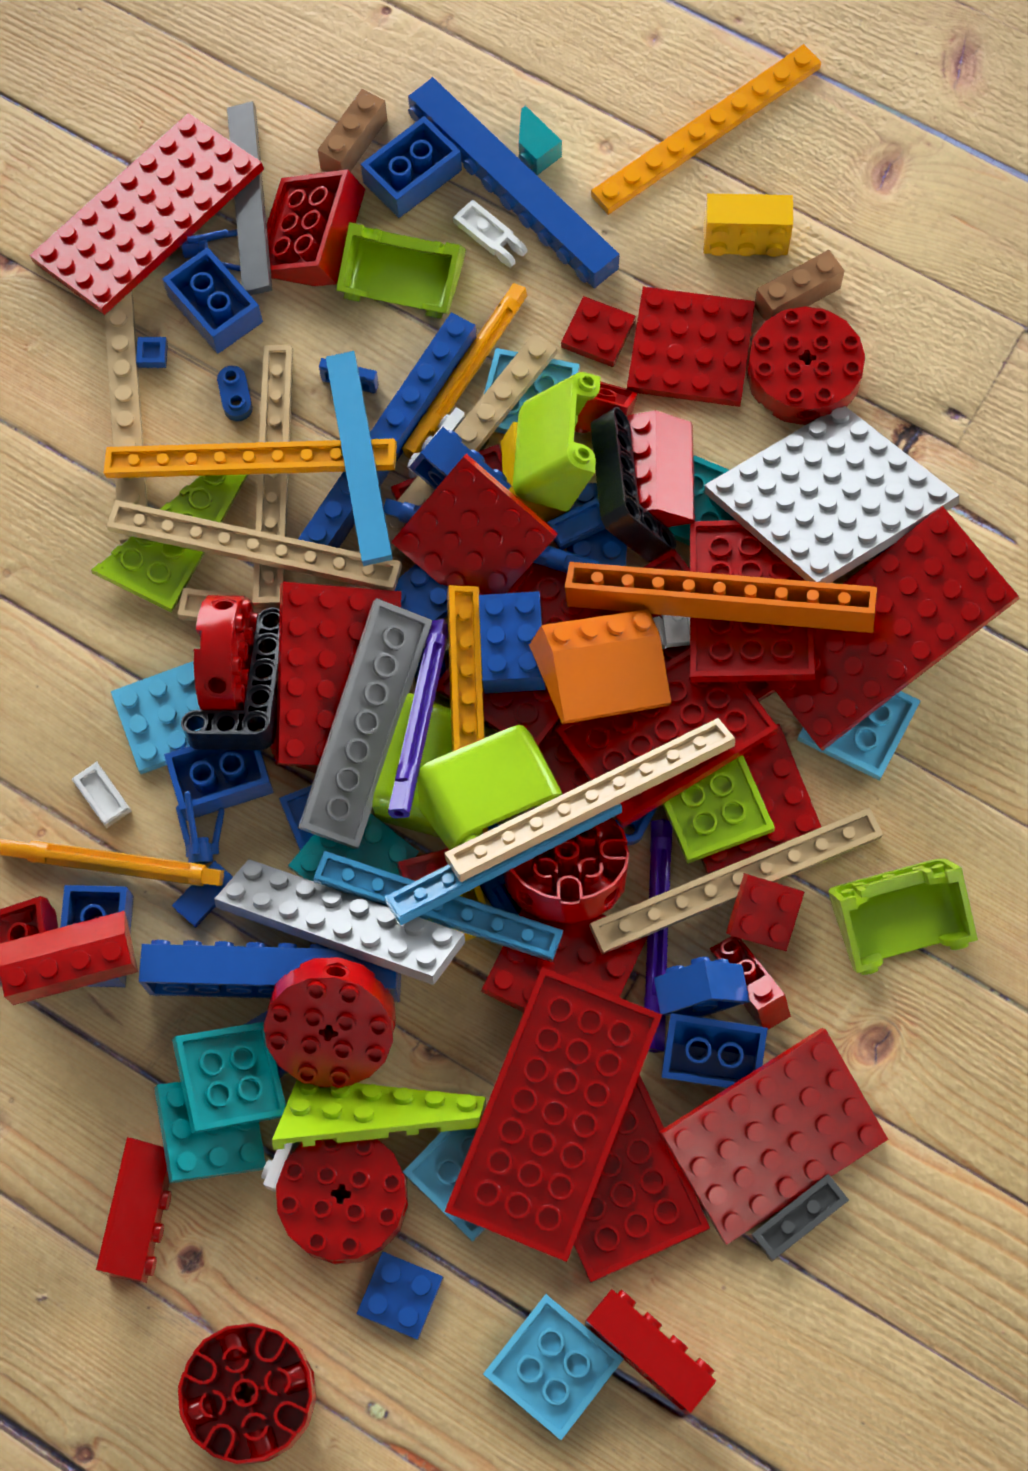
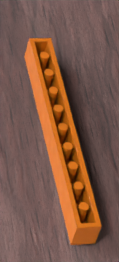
[565,562,877,633]

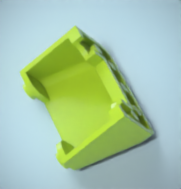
[336,222,466,319]
[513,372,601,512]
[372,693,485,838]
[417,725,563,850]
[828,859,978,975]

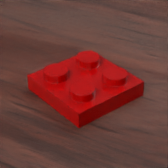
[561,296,636,367]
[726,873,805,952]

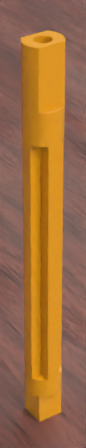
[402,283,528,459]
[0,839,225,886]

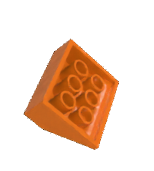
[529,609,671,724]

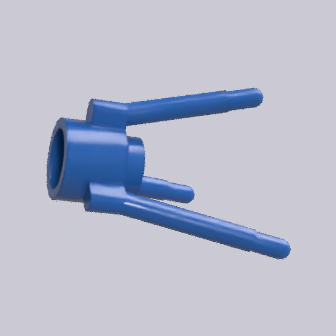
[182,229,241,271]
[176,791,225,864]

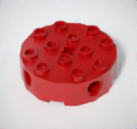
[746,306,865,425]
[193,595,259,710]
[503,807,630,923]
[264,957,396,1088]
[276,1139,409,1265]
[178,1323,317,1465]

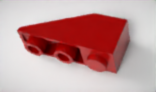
[710,936,791,1030]

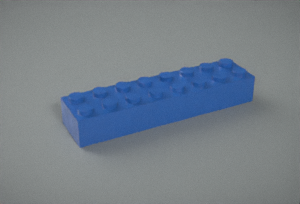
[139,939,401,1002]

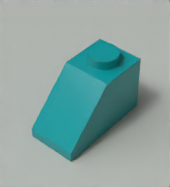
[518,105,562,175]

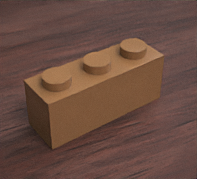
[317,89,388,172]
[755,250,845,321]

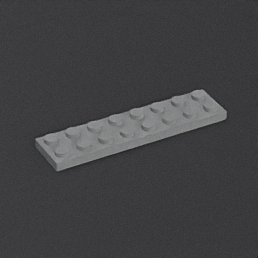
[298,598,432,849]
[214,859,465,985]

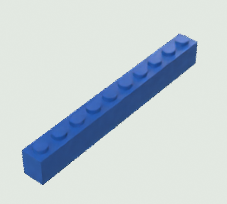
[408,77,620,289]
[298,312,476,548]

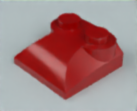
[0,896,58,943]

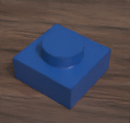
[136,337,168,368]

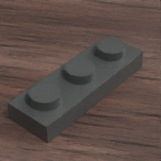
[751,1174,849,1262]

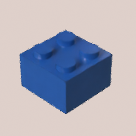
[654,957,750,1017]

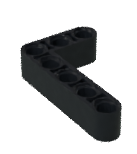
[591,407,676,562]
[181,607,280,750]

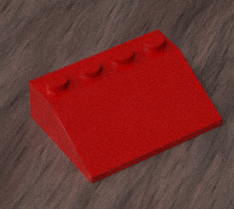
[267,169,366,286]

